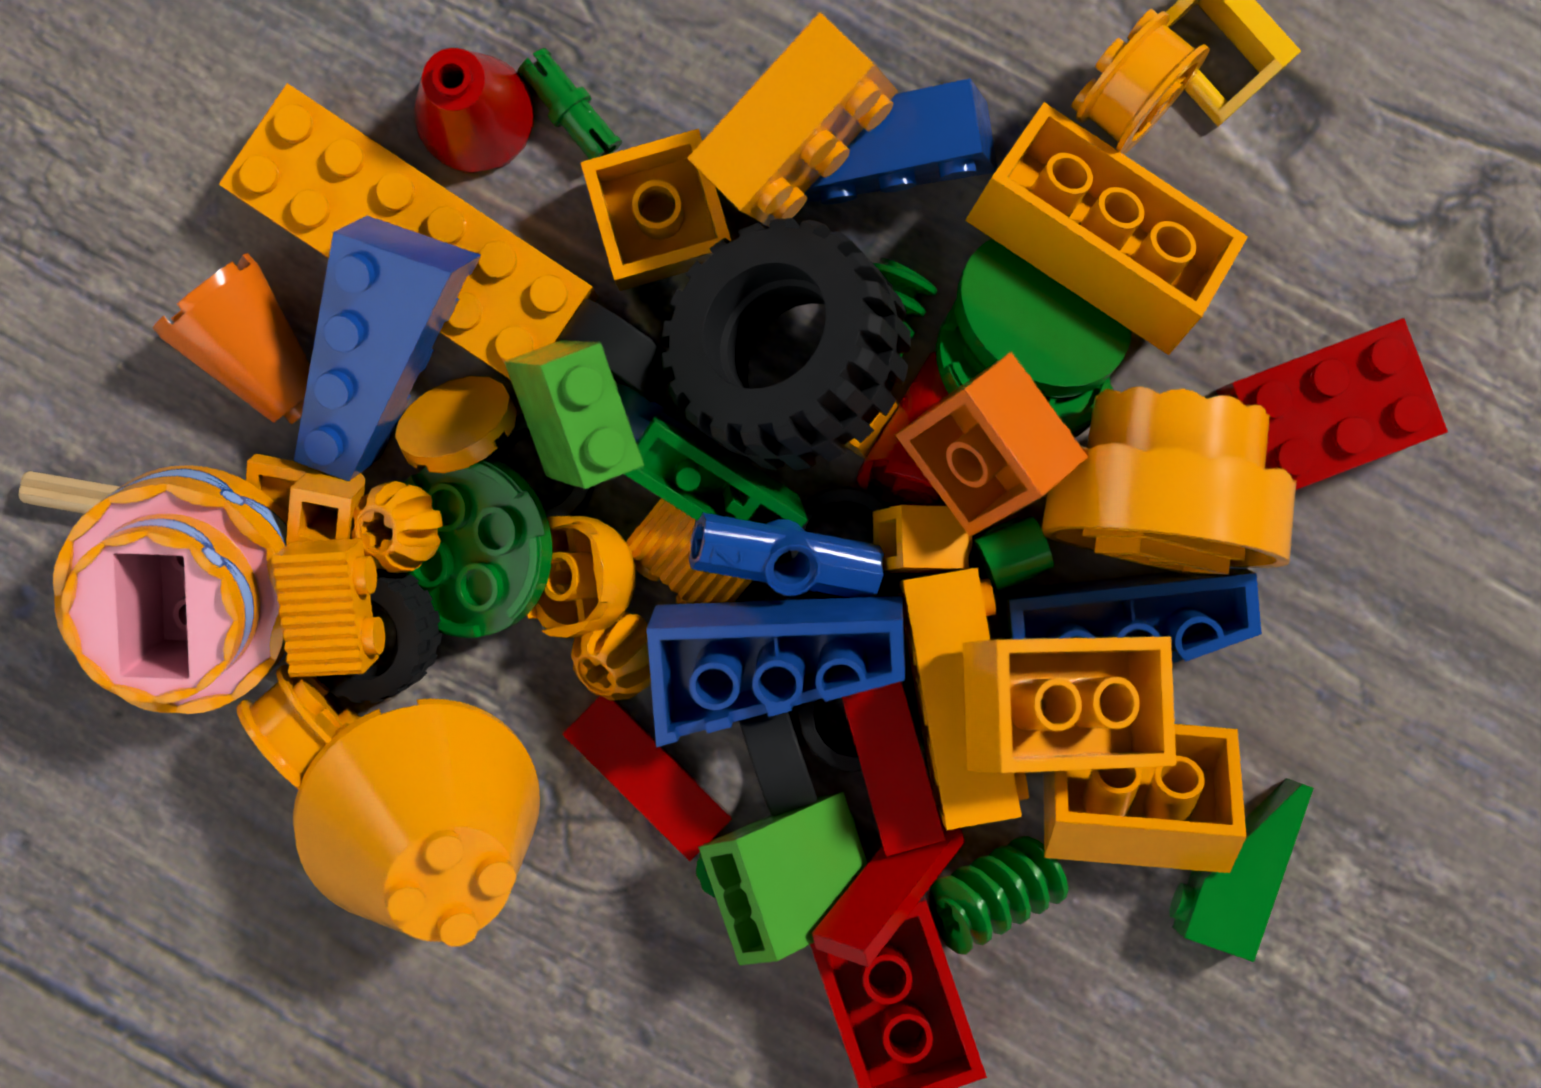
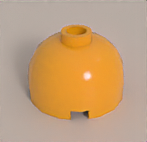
[527,516,636,638]

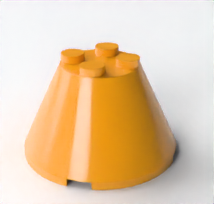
[293,698,540,947]

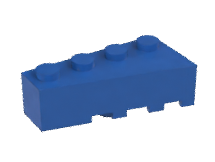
[804,78,998,205]
[294,215,481,481]
[1001,567,1262,664]
[647,596,905,747]

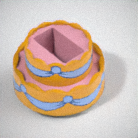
[53,465,288,714]

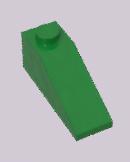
[624,418,808,563]
[1170,778,1314,962]

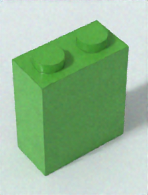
[504,340,644,489]
[699,792,868,966]

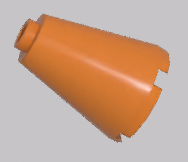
[152,252,310,425]

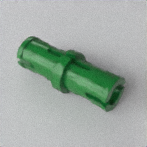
[517,48,622,159]

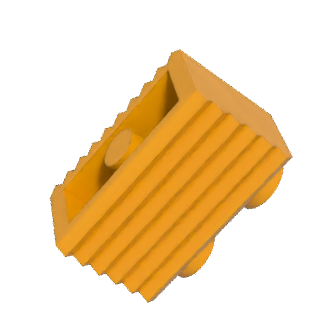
[626,498,753,604]
[271,538,385,677]

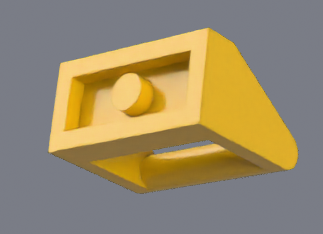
[1166,0,1301,127]

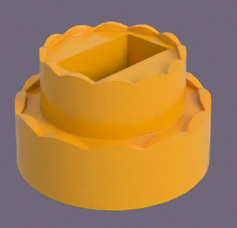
[1041,386,1296,574]

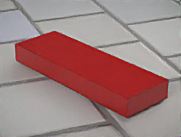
[842,681,945,857]
[562,695,733,861]
[812,821,964,967]

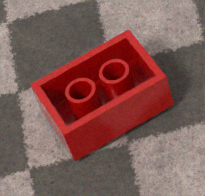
[1216,318,1448,490]
[810,896,987,1088]

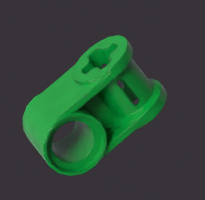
[972,516,1054,593]

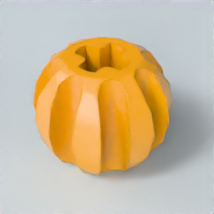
[350,481,443,574]
[571,611,651,700]

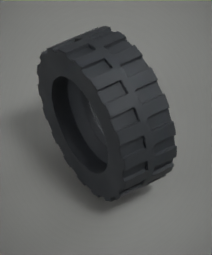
[315,569,442,704]

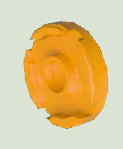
[395,376,517,473]

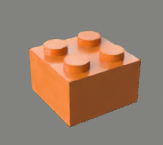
[895,352,1088,536]

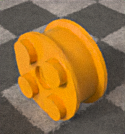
[1071,8,1210,154]
[236,665,361,790]

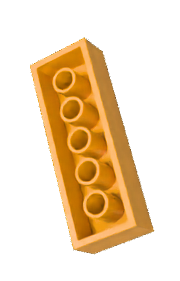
[219,83,598,381]

